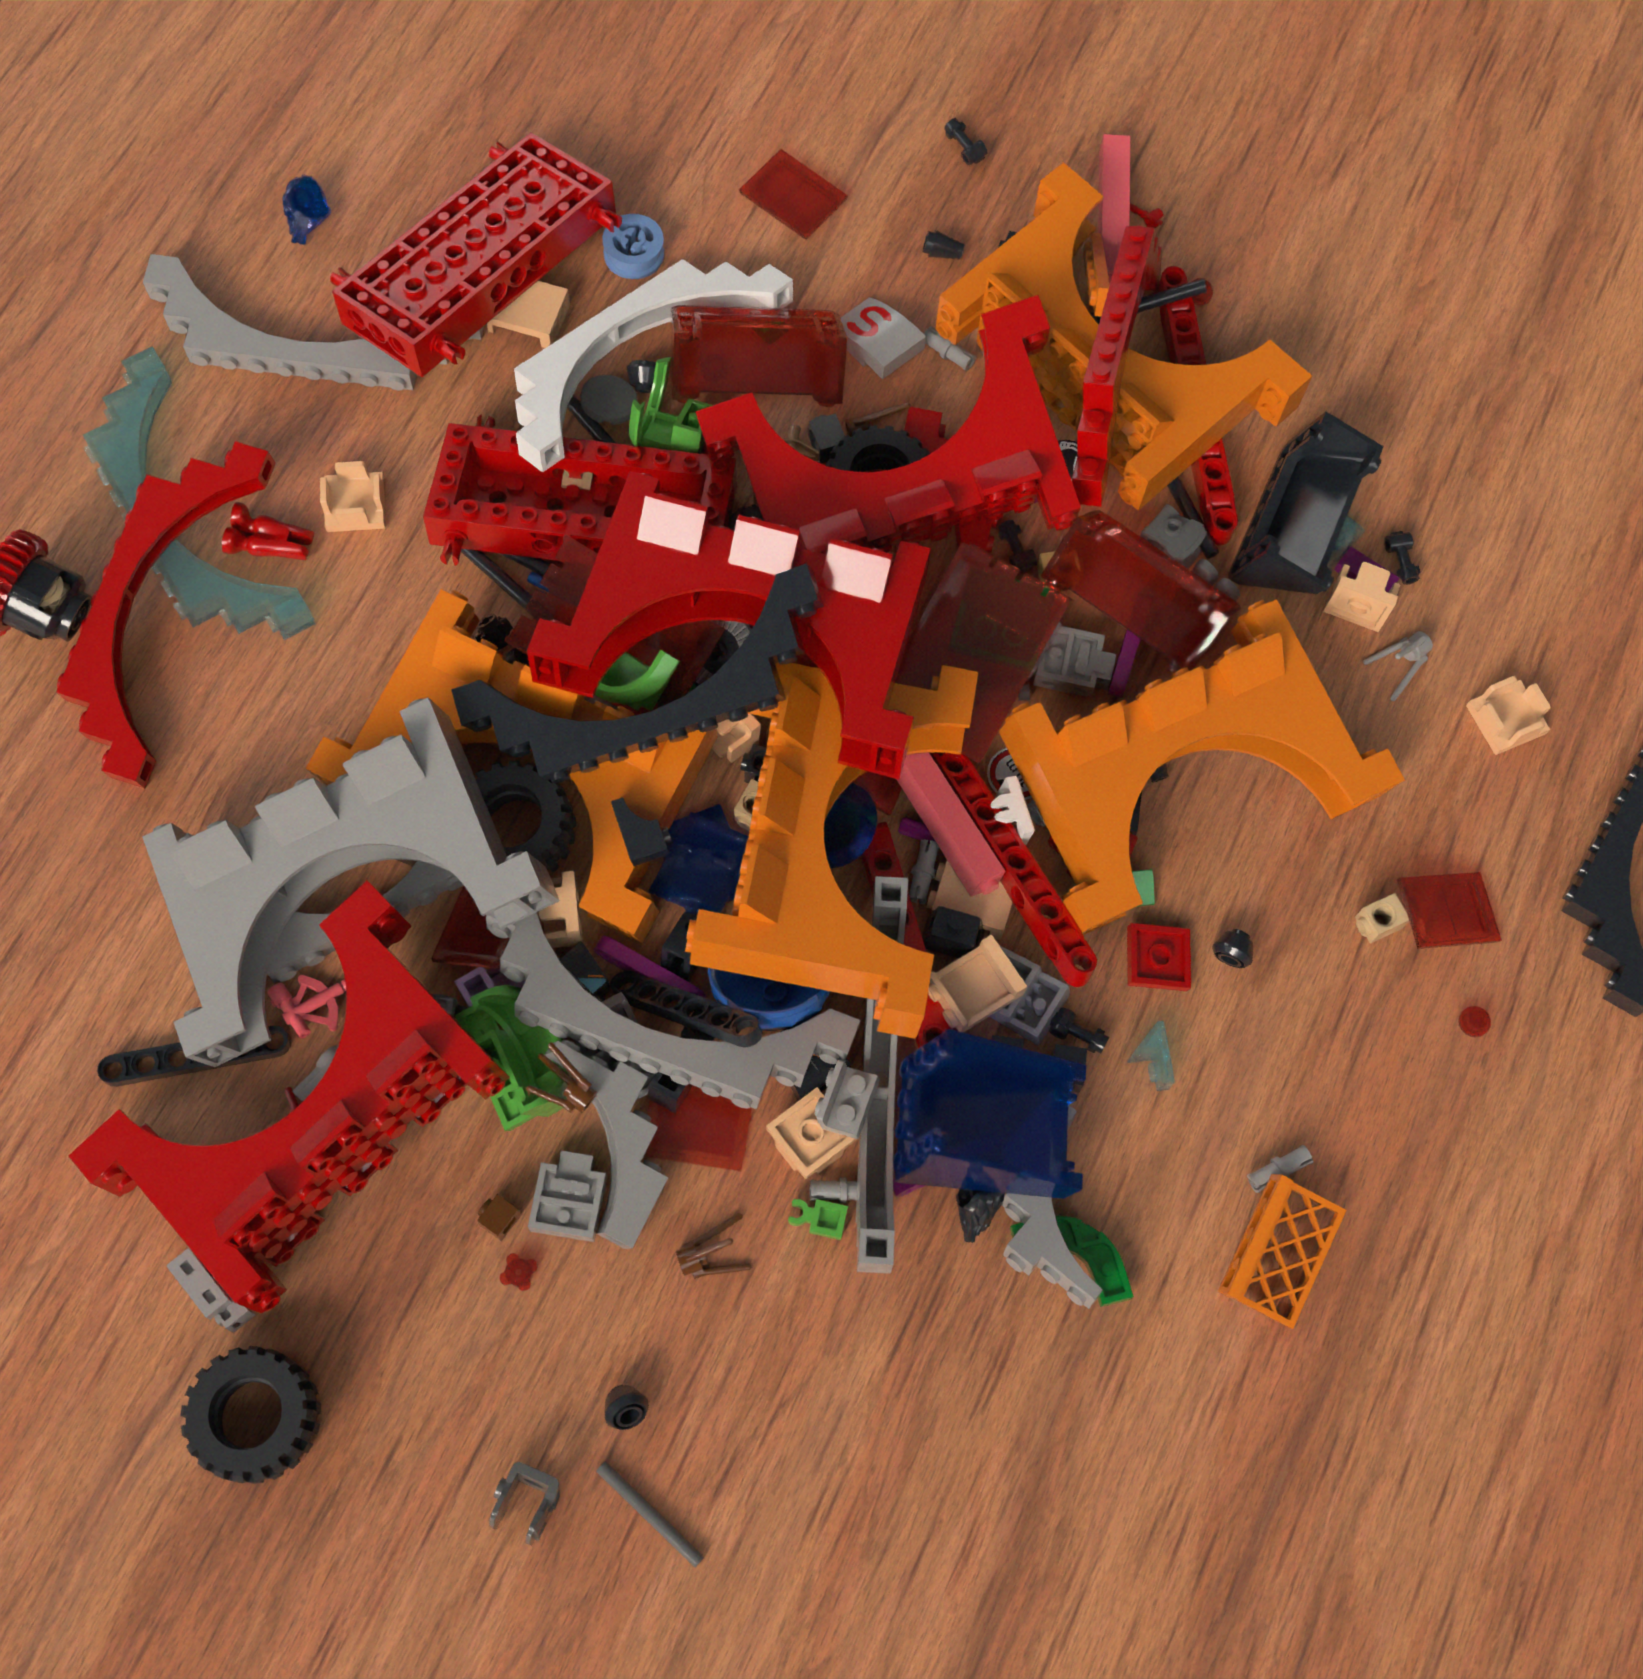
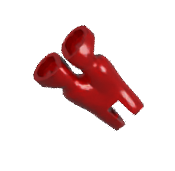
[222,502,315,560]

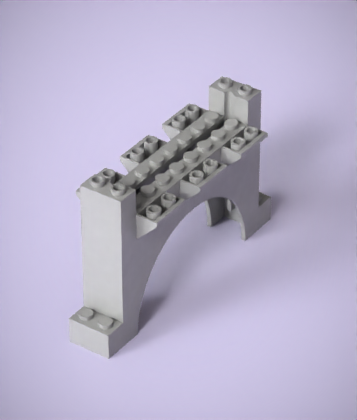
[143,698,560,1067]

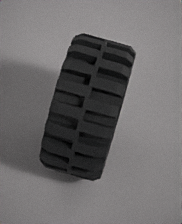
[826,425,930,472]
[475,761,576,873]
[180,1346,321,1484]

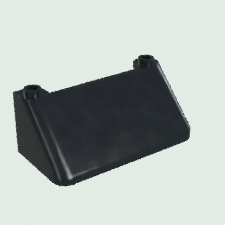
[1228,411,1384,594]

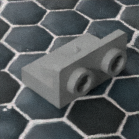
[815,1060,880,1139]

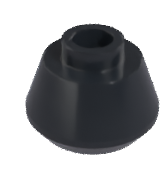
[626,360,656,393]
[1212,929,1253,968]
[604,1385,649,1430]

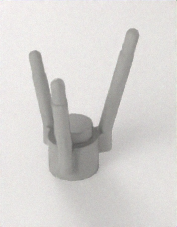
[1363,631,1433,701]

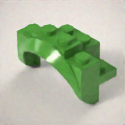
[455,985,568,1131]

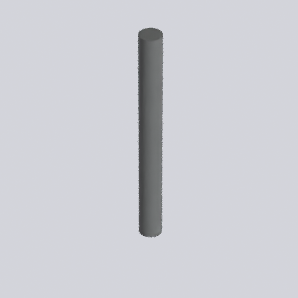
[596,1461,704,1568]

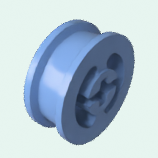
[603,214,664,279]

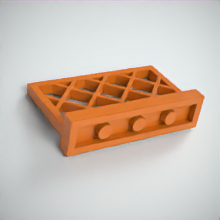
[1217,1174,1347,1329]

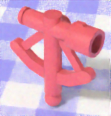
[267,975,346,1039]

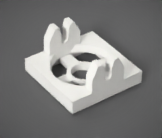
[984,776,1035,845]

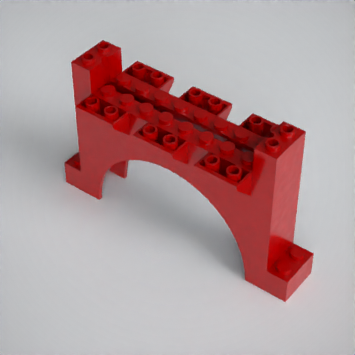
[695,295,1081,555]
[527,471,931,779]
[68,880,510,1314]

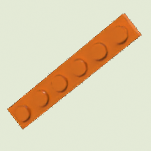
[1082,233,1110,316]

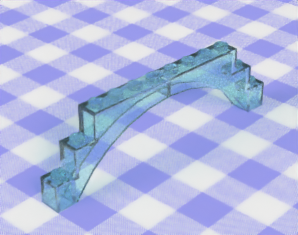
[83,346,316,640]

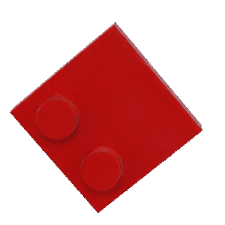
[1127,923,1191,992]

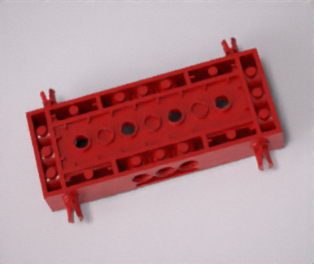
[330,133,622,377]
[423,414,737,566]

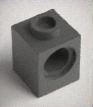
[808,413,845,464]

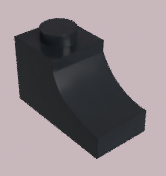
[611,798,673,866]

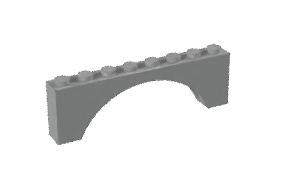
[267,861,463,983]

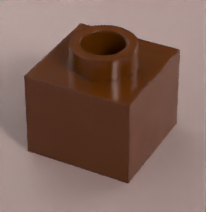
[477,1194,521,1242]

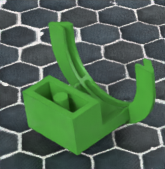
[629,357,713,454]
[594,650,680,711]

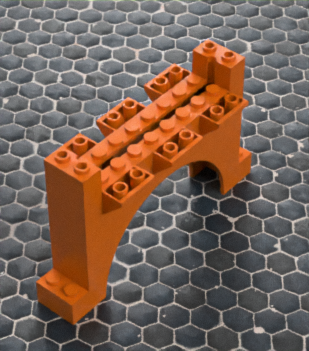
[935,162,1312,511]
[305,589,718,944]
[999,599,1405,936]
[685,662,978,1039]

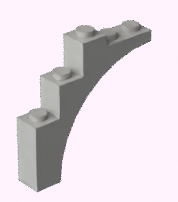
[545,1040,668,1249]
[1000,1091,1102,1309]

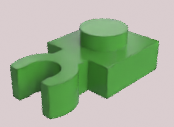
[788,1199,848,1240]

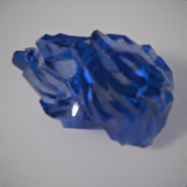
[282,174,331,245]

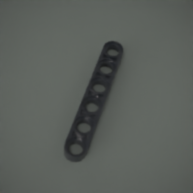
[610,971,763,1048]
[97,1026,291,1087]

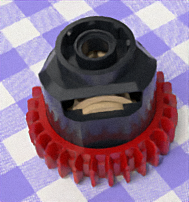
[0,529,92,642]

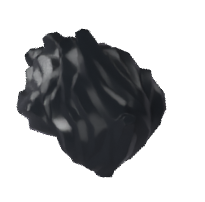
[956,1161,1007,1243]

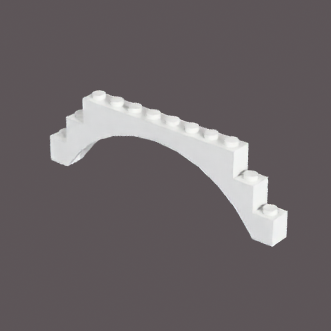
[514,259,793,472]

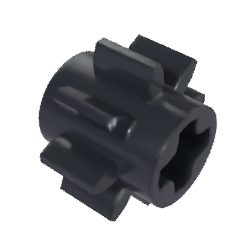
[475,614,513,651]

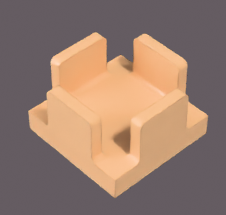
[320,461,385,532]
[1323,562,1400,632]
[1466,676,1550,755]
[712,714,761,763]
[539,871,583,949]
[766,1087,857,1180]

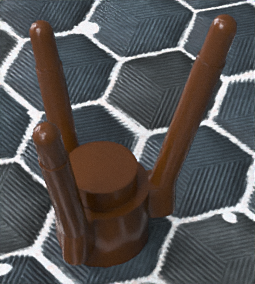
[845,403,910,437]
[526,1043,598,1113]
[676,1213,752,1279]

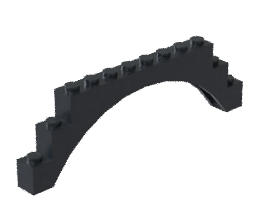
[451,563,824,783]
[1561,745,1643,1017]

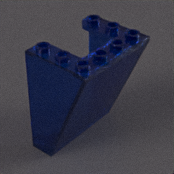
[893,1029,1086,1199]

